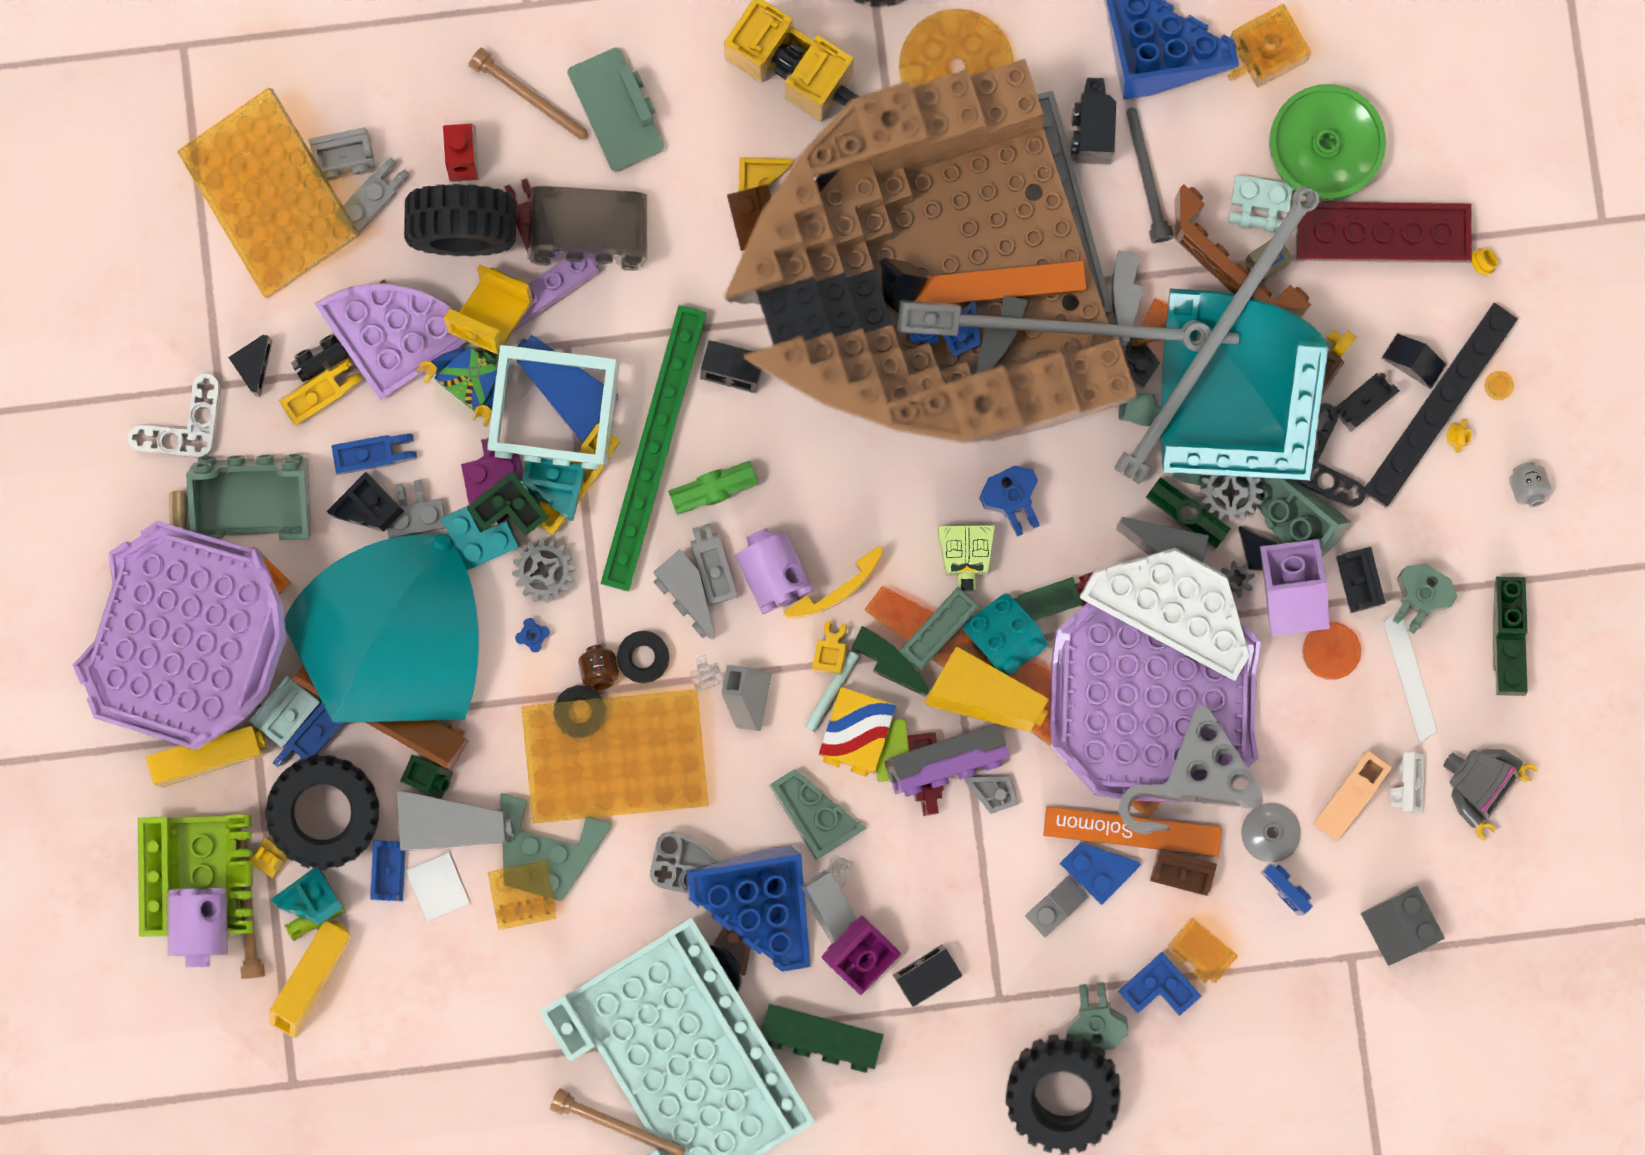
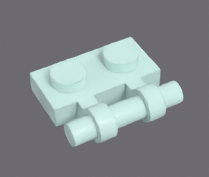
[1228,174,1292,233]

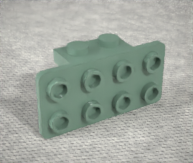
[568,48,664,172]

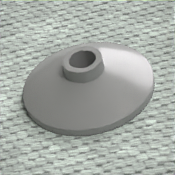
[1241,804,1300,863]

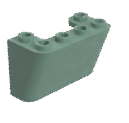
[186,453,311,540]

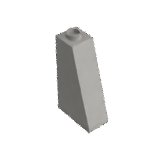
[396,791,514,851]

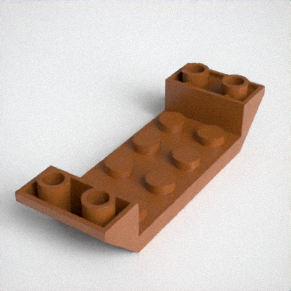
[1174,184,1312,317]

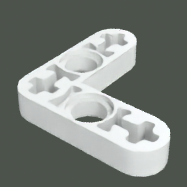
[128,373,221,458]

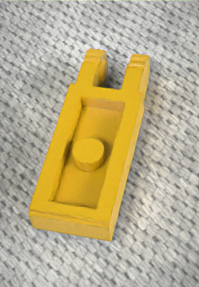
[279,358,362,425]

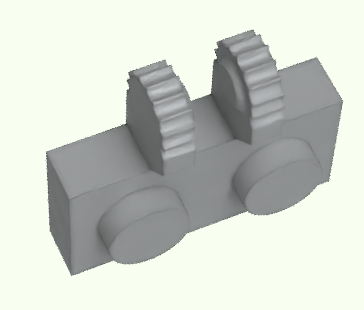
[387,480,446,539]

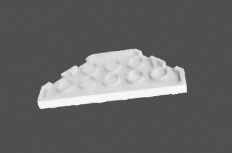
[1080,548,1250,681]

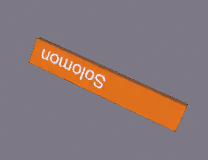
[1043,807,1222,857]

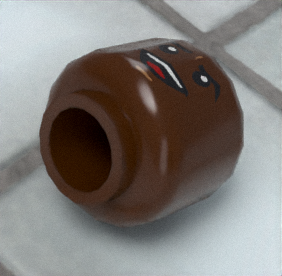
[578,645,619,691]

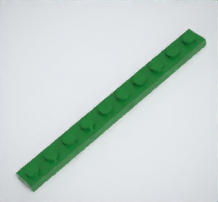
[600,305,707,592]

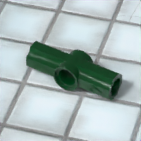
[1145,477,1231,549]

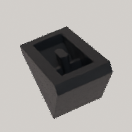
[880,258,928,313]
[1381,333,1446,389]
[228,335,273,397]

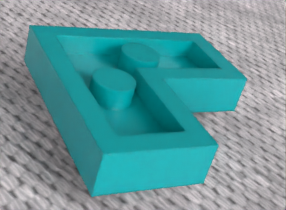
[441,506,520,570]

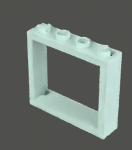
[487,345,620,470]

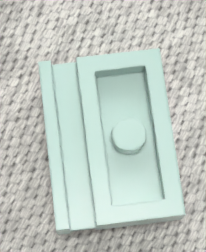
[250,676,321,749]

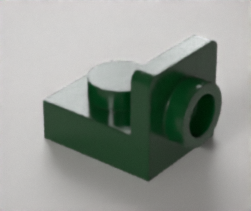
[400,755,453,799]

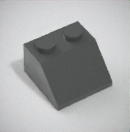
[1360,886,1445,966]

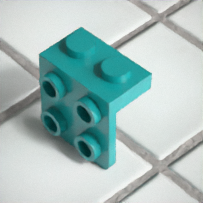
[962,593,1048,675]

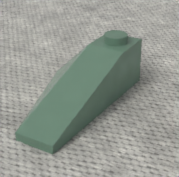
[1239,476,1352,557]

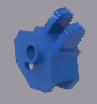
[979,466,1040,537]

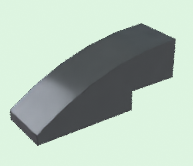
[975,295,1028,375]

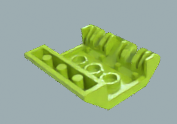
[137,814,253,937]

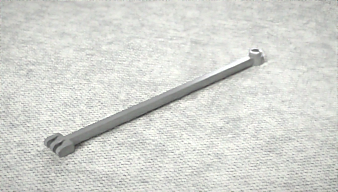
[1114,186,1319,484]

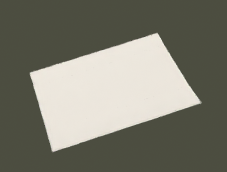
[406,852,470,922]

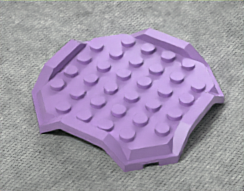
[73,521,286,750]
[1049,602,1261,803]

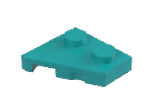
[522,458,586,521]

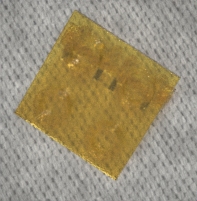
[488,860,557,930]

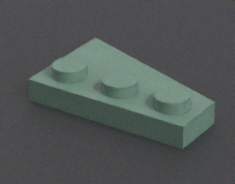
[769,769,866,860]

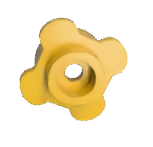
[1447,419,1472,453]

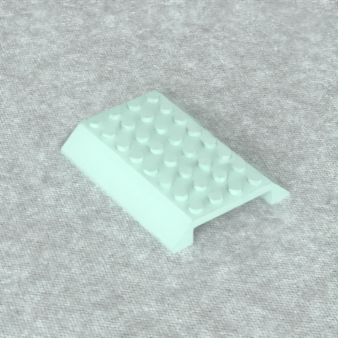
[539,918,815,1155]

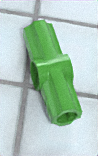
[668,461,759,515]

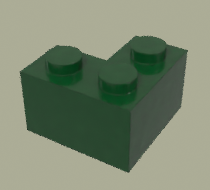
[466,470,550,536]

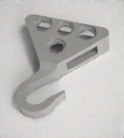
[1119,706,1264,834]

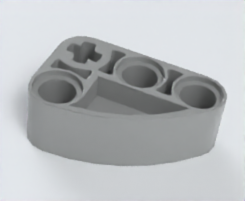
[650,832,720,893]

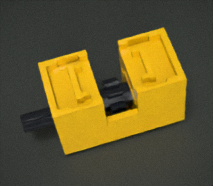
[724,0,860,121]

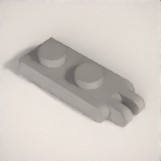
[690,524,738,606]

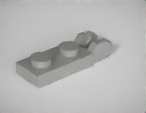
[335,158,409,236]

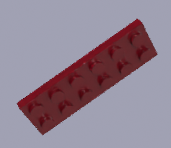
[1296,201,1472,263]

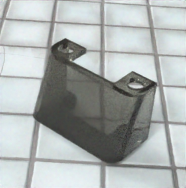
[527,186,648,271]

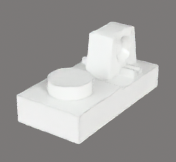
[1390,752,1425,814]

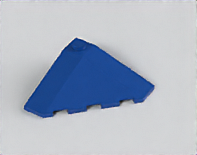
[1105,0,1239,100]
[686,845,810,972]

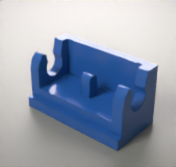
[370,840,406,901]

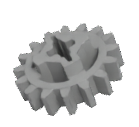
[1200,475,1264,522]
[512,539,576,603]

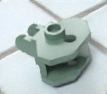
[1392,564,1457,634]
[1067,982,1128,1050]

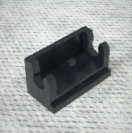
[700,340,762,394]
[1335,372,1400,432]
[1336,547,1385,614]
[893,944,963,1007]

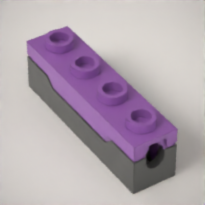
[884,724,1010,797]

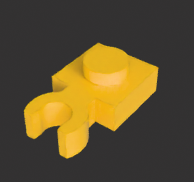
[812,621,848,675]

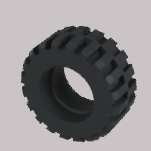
[404,184,516,257]
[265,755,379,870]
[1005,1034,1121,1155]

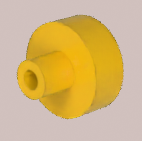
[1327,329,1357,358]

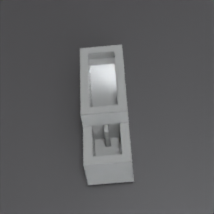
[1111,250,1144,347]
[800,871,856,944]

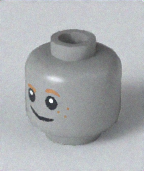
[1509,462,1552,507]

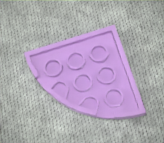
[314,283,467,400]

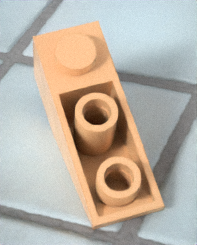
[1313,750,1392,841]

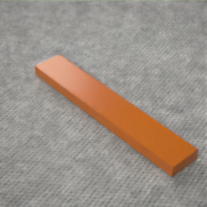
[915,261,1086,304]

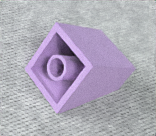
[1260,539,1330,636]

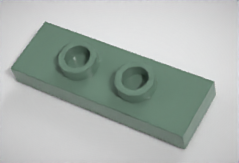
[899,587,980,671]

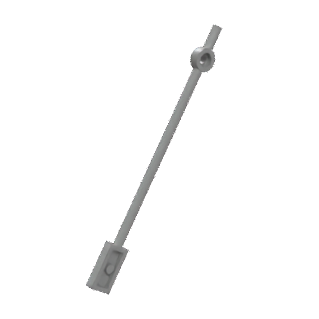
[897,300,1239,351]

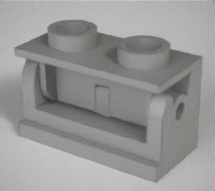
[308,127,375,181]

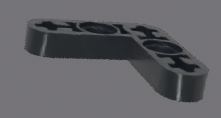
[1294,403,1366,508]

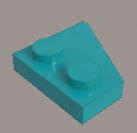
[271,868,343,925]

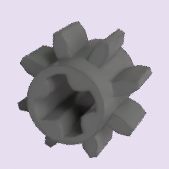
[1220,561,1255,598]

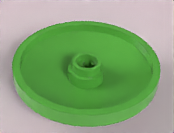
[1269,84,1386,201]

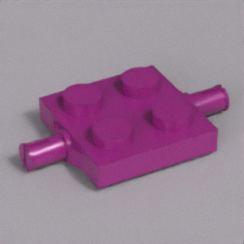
[461,438,523,524]

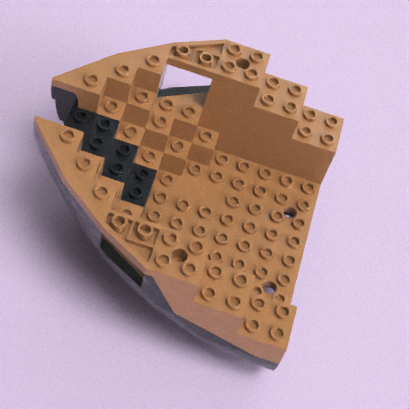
[724,59,1137,444]

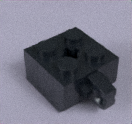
[1071,77,1116,165]

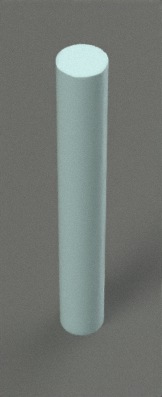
[805,651,859,732]

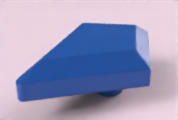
[943,301,980,358]

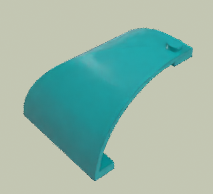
[1161,288,1328,480]
[284,534,479,722]

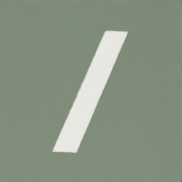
[1384,612,1437,743]

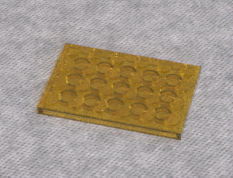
[177,87,361,298]
[521,689,709,824]

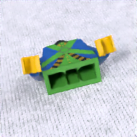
[416,347,499,427]

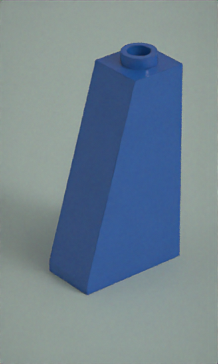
[516,334,619,443]

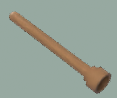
[468,47,588,140]
[237,839,265,979]
[550,1088,685,1155]

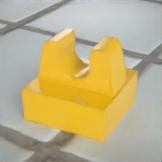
[249,837,288,879]

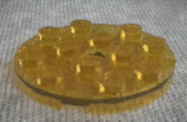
[899,9,1014,88]

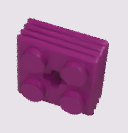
[821,915,901,995]

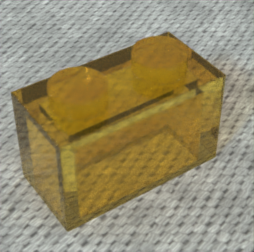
[1168,918,1238,984]

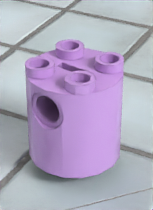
[735,528,814,615]
[167,888,228,967]

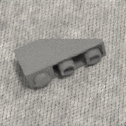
[653,549,715,640]

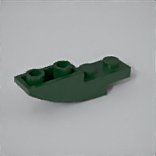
[1493,576,1528,696]

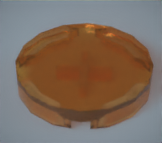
[1302,622,1361,680]

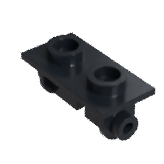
[291,334,349,382]

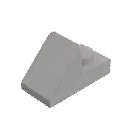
[1025,876,1088,937]

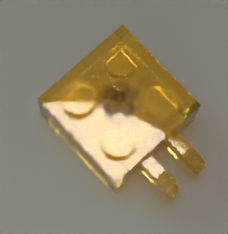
[1228,3,1312,88]

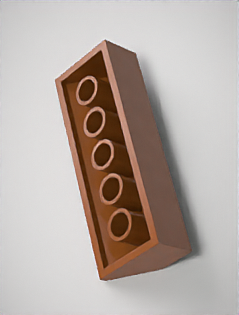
[292,665,469,771]

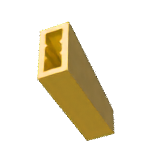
[924,646,1049,732]
[145,726,267,787]
[269,920,351,1038]

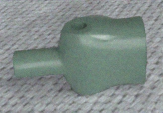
[1118,393,1161,427]

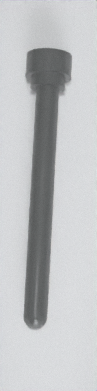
[1126,108,1174,243]

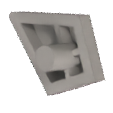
[964,776,1018,814]

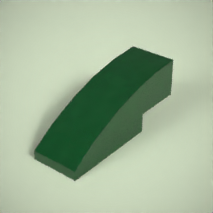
[852,626,929,697]

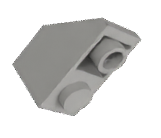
[721,665,772,731]

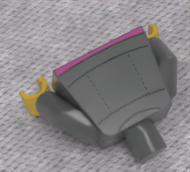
[1443,749,1537,841]

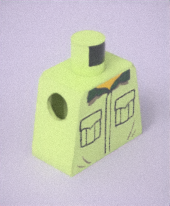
[938,525,994,592]

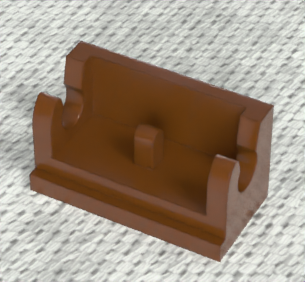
[1150,849,1217,896]

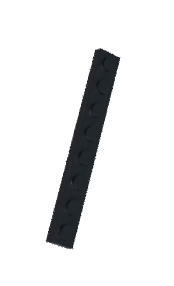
[1365,302,1518,508]

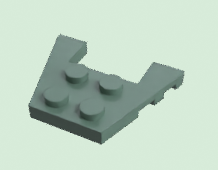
[500,793,612,901]

